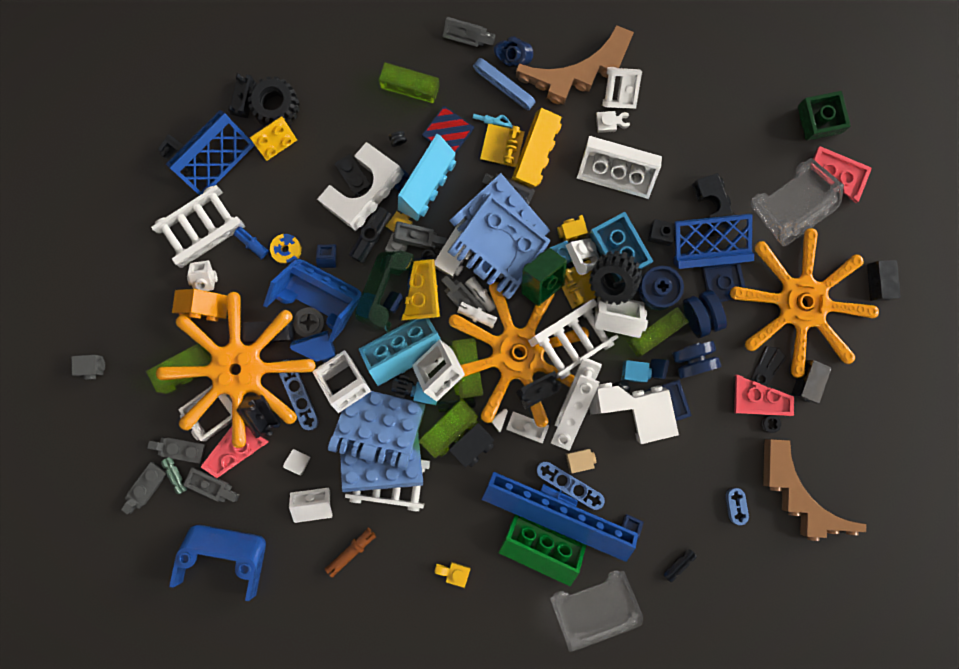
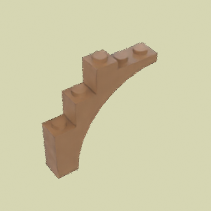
[516,25,634,105]
[763,439,866,541]

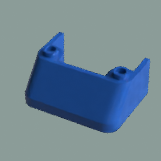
[263,259,361,342]
[169,525,266,601]

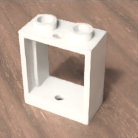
[594,296,648,338]
[412,339,465,401]
[313,350,371,413]
[178,386,232,441]

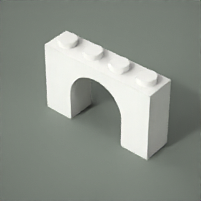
[317,142,404,231]

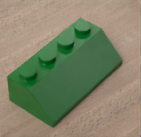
[499,514,586,586]

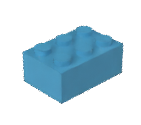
[589,212,653,283]

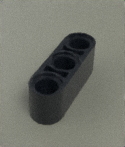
[240,321,293,343]

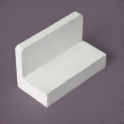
[289,488,333,523]

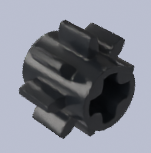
[391,374,414,399]

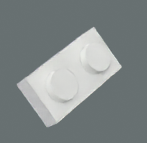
[506,412,549,444]

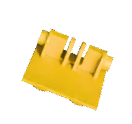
[250,116,297,161]
[480,124,525,167]
[562,259,597,309]

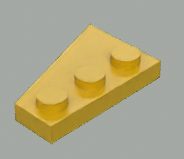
[401,259,440,321]

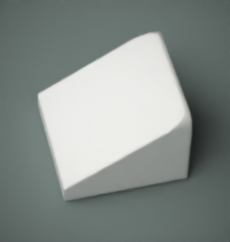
[491,409,508,432]
[283,449,311,475]

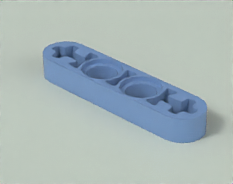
[473,58,536,110]
[279,360,319,430]
[536,462,605,510]

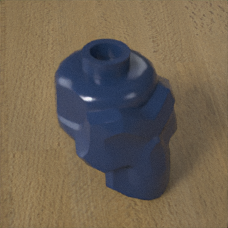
[494,36,533,66]

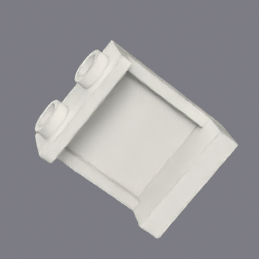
[631,386,679,444]

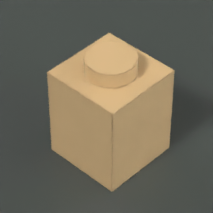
[566,449,596,473]

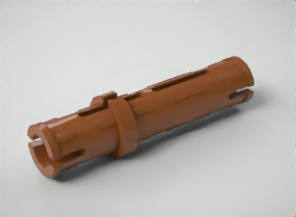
[324,528,376,578]

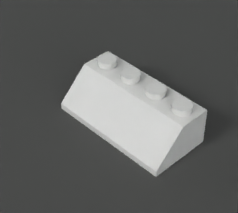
[577,136,662,199]
[589,383,642,415]

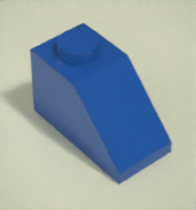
[290,330,336,362]

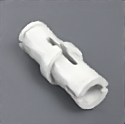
[465,276,496,313]
[457,302,497,328]

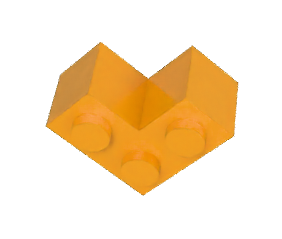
[172,289,227,322]

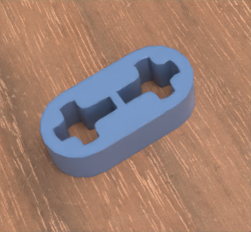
[726,488,749,525]

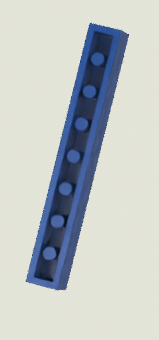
[482,472,638,562]

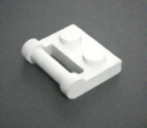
[602,67,642,109]
[565,238,600,275]

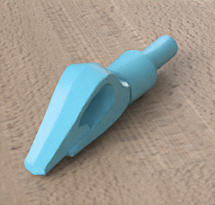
[473,114,513,129]

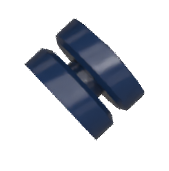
[637,266,684,311]
[683,290,727,338]
[672,341,722,379]

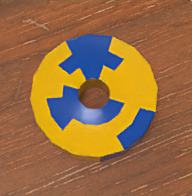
[270,234,301,265]

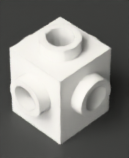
[187,260,217,292]

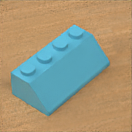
[398,134,456,221]
[359,318,441,386]

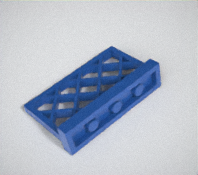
[166,110,255,196]
[674,214,754,269]

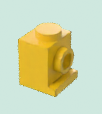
[557,215,588,241]

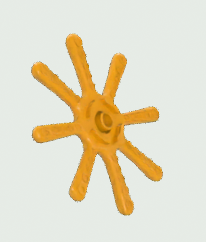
[730,228,879,378]
[449,282,589,427]
[156,292,316,448]

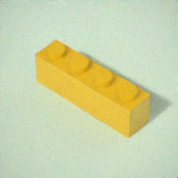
[511,108,562,188]

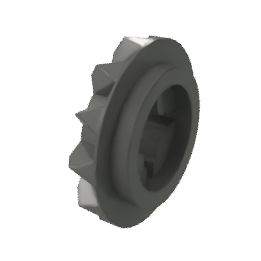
[293,307,324,337]

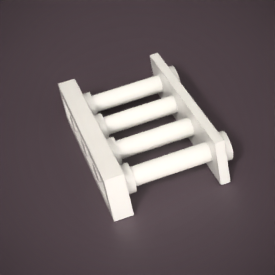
[151,185,245,268]
[528,299,619,380]
[551,357,602,451]
[345,459,430,511]

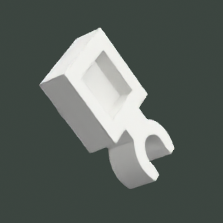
[596,111,630,133]

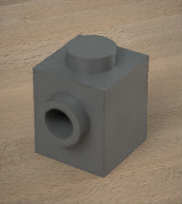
[72,355,105,380]

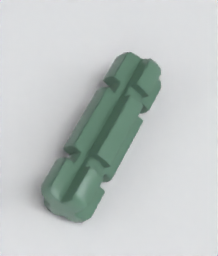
[161,457,187,494]

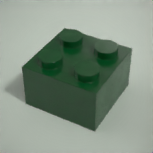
[798,91,851,141]
[522,248,567,306]

